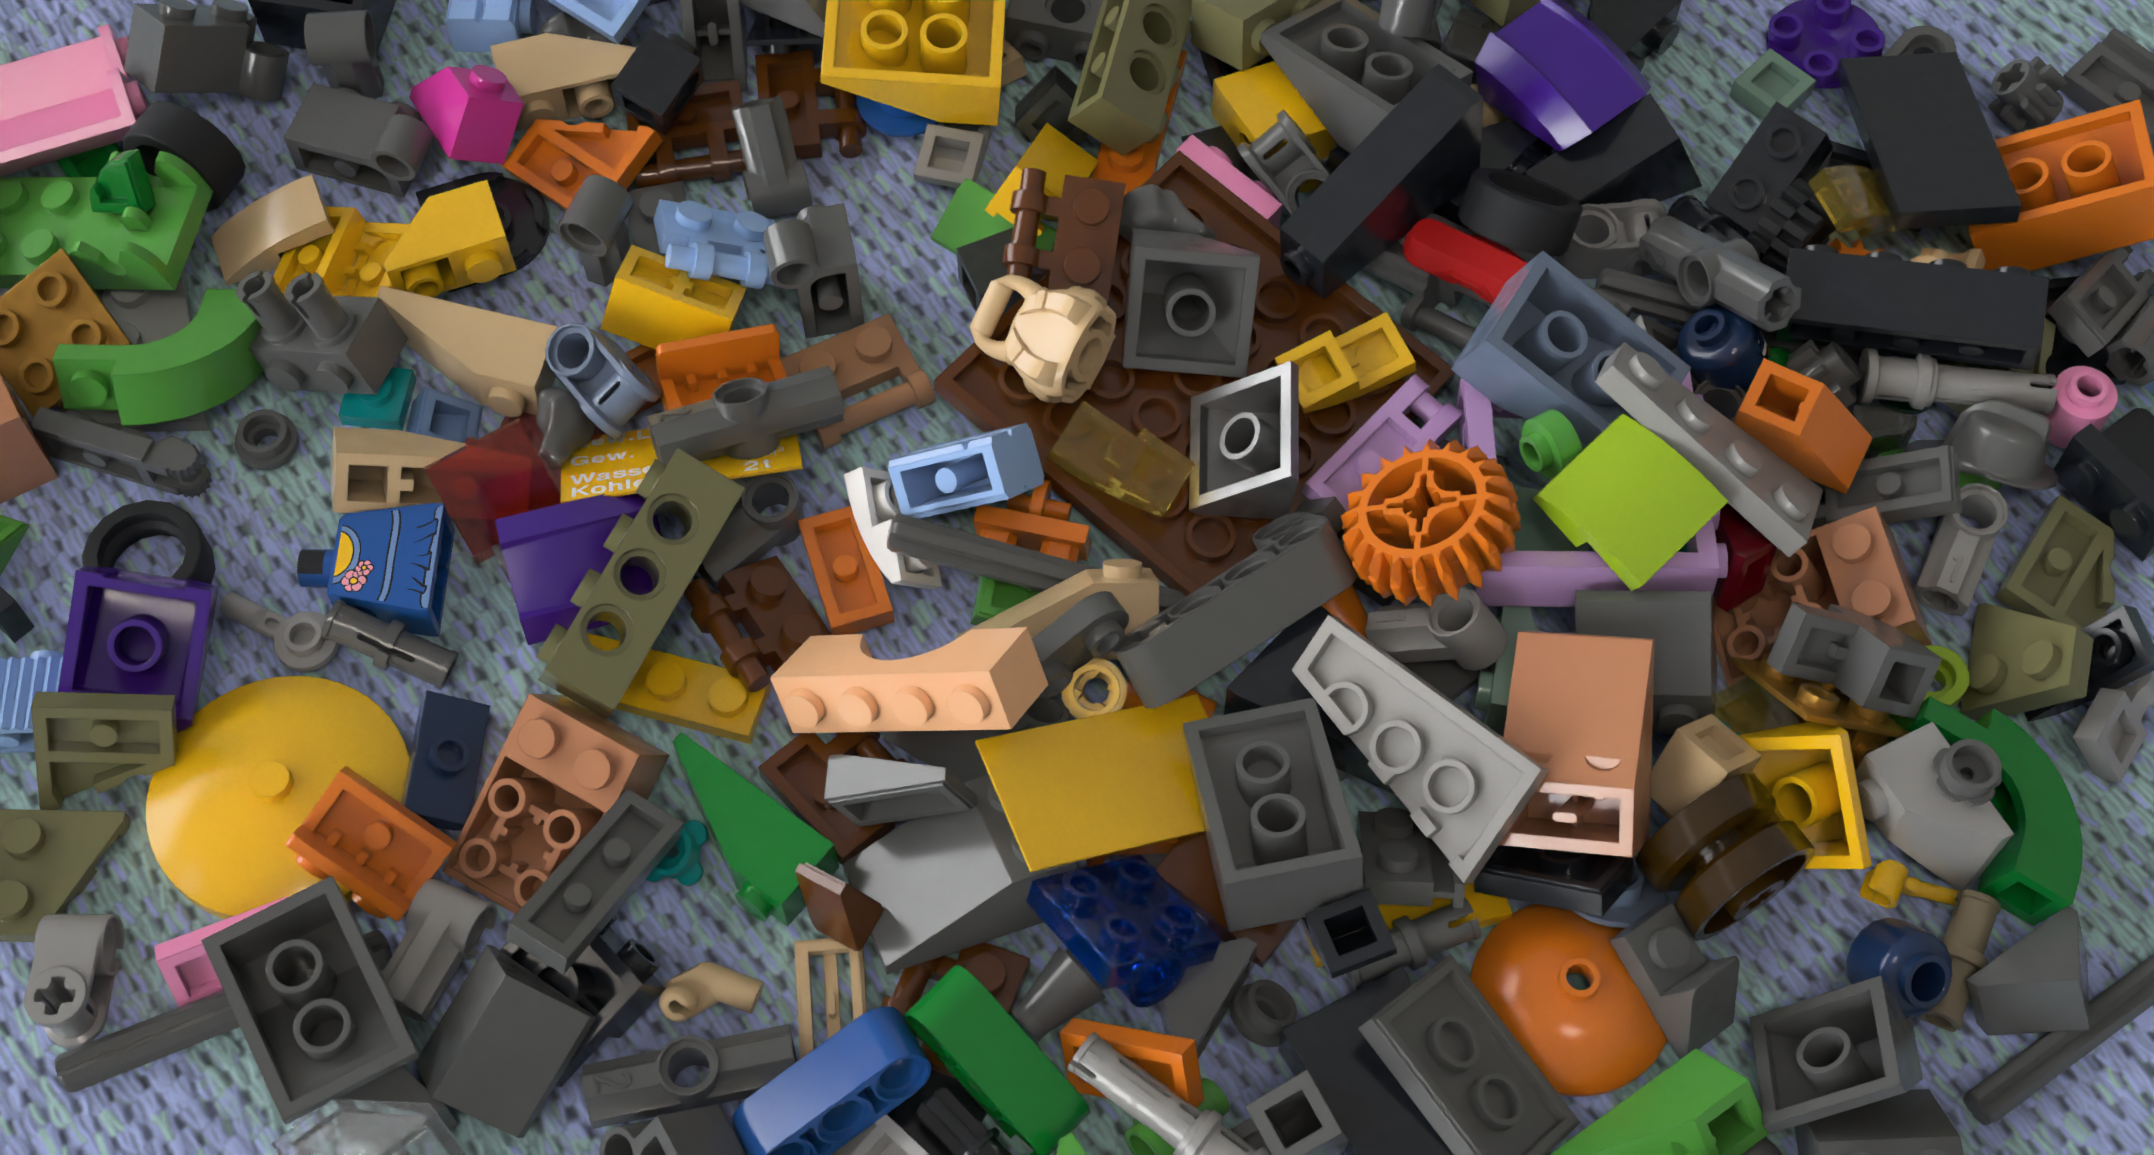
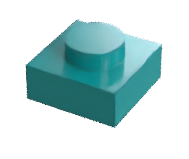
[338,367,417,431]

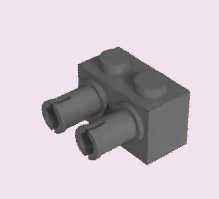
[236,270,408,395]

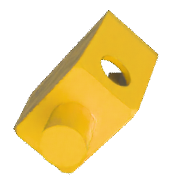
[1211,61,1337,193]

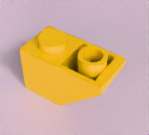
[384,180,517,298]

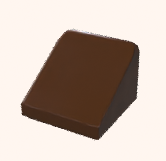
[795,862,884,951]

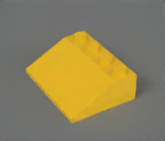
[821,0,1006,126]

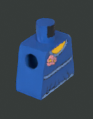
[297,503,455,637]

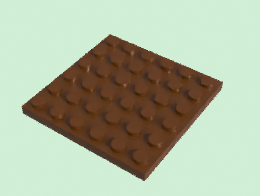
[934,150,1456,596]

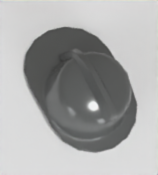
[1905,399,2059,490]

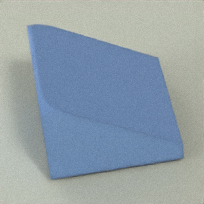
[406,386,484,445]

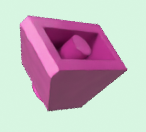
[409,65,524,164]

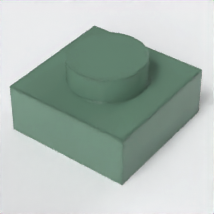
[1730,48,1816,120]

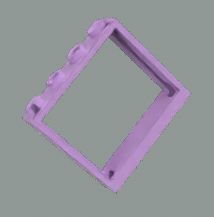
[1456,371,1728,607]

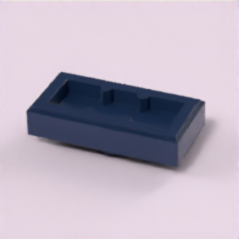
[401,690,490,831]

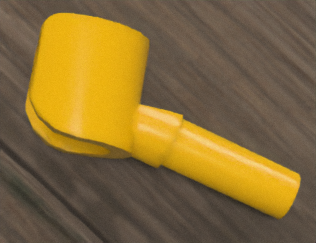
[1859,859,1960,909]

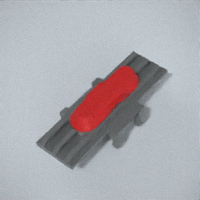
[1363,213,1633,349]

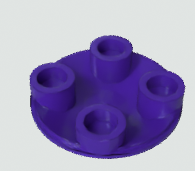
[1766,0,1885,89]

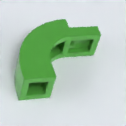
[52,289,264,426]

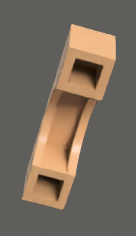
[770,627,1049,733]

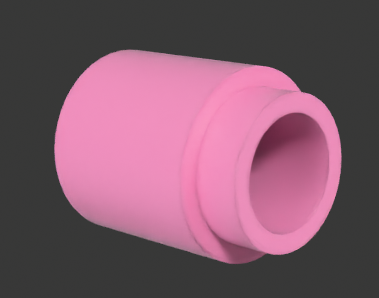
[2040,366,2118,449]

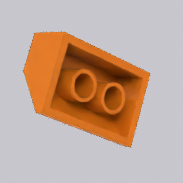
[1968,99,2154,271]

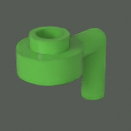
[1519,409,1582,479]

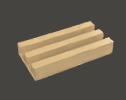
[794,938,868,1059]

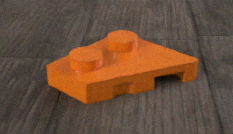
[501,119,663,211]

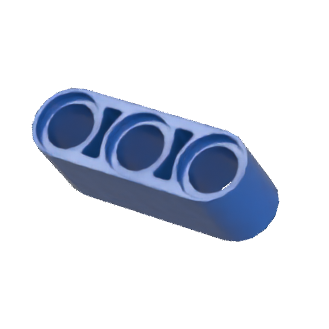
[732,1006,931,1155]

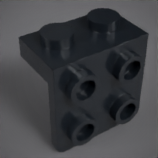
[2054,408,2154,562]

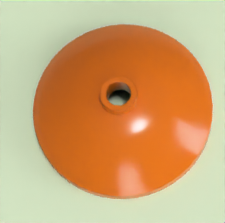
[1470,904,1668,1097]

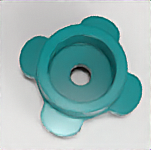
[645,820,709,886]

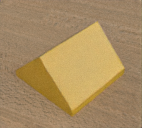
[1738,722,1872,869]

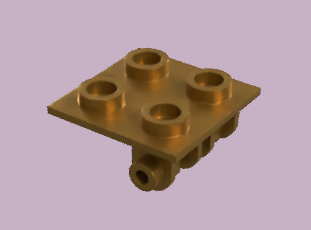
[0,248,133,418]
[1731,655,1909,770]

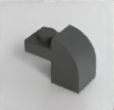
[1766,602,1942,719]
[1230,1070,1349,1155]

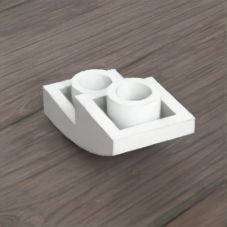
[844,467,942,590]

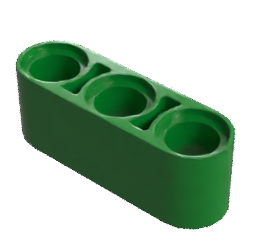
[904,965,1091,1155]

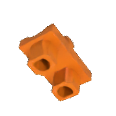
[973,480,1092,563]

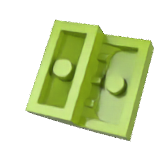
[1532,413,1728,591]

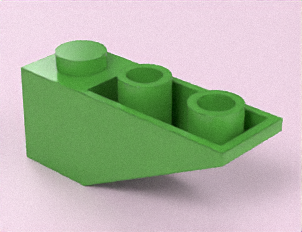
[1550,1048,1769,1155]

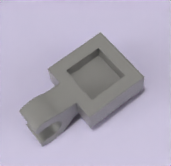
[2073,671,2154,783]

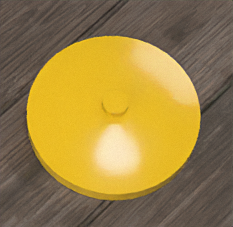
[146,676,410,920]

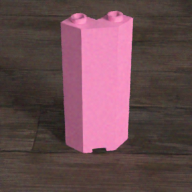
[0,24,148,177]

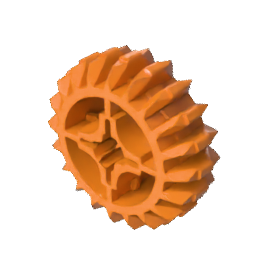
[1341,439,1521,607]

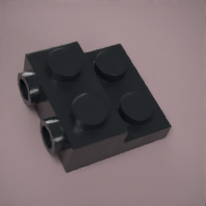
[500,914,666,1087]

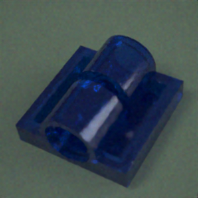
[1026,855,1221,1008]

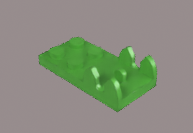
[0,151,213,290]

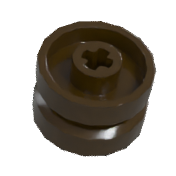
[1635,773,1815,941]

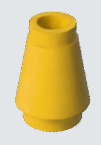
[1061,657,1127,719]

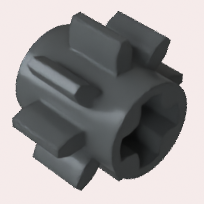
[1988,56,2067,133]
[1786,339,1862,408]

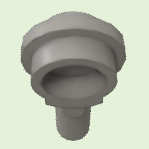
[219,592,339,673]

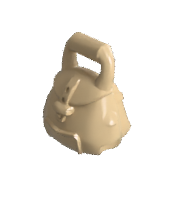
[969,275,1116,403]

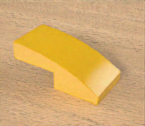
[1275,312,1417,413]

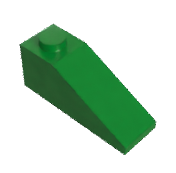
[672,732,839,927]

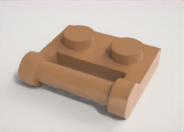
[781,313,936,450]

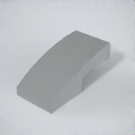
[913,107,1000,188]

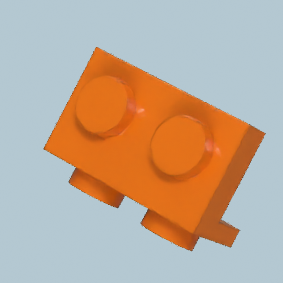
[656,324,787,411]
[285,766,457,922]

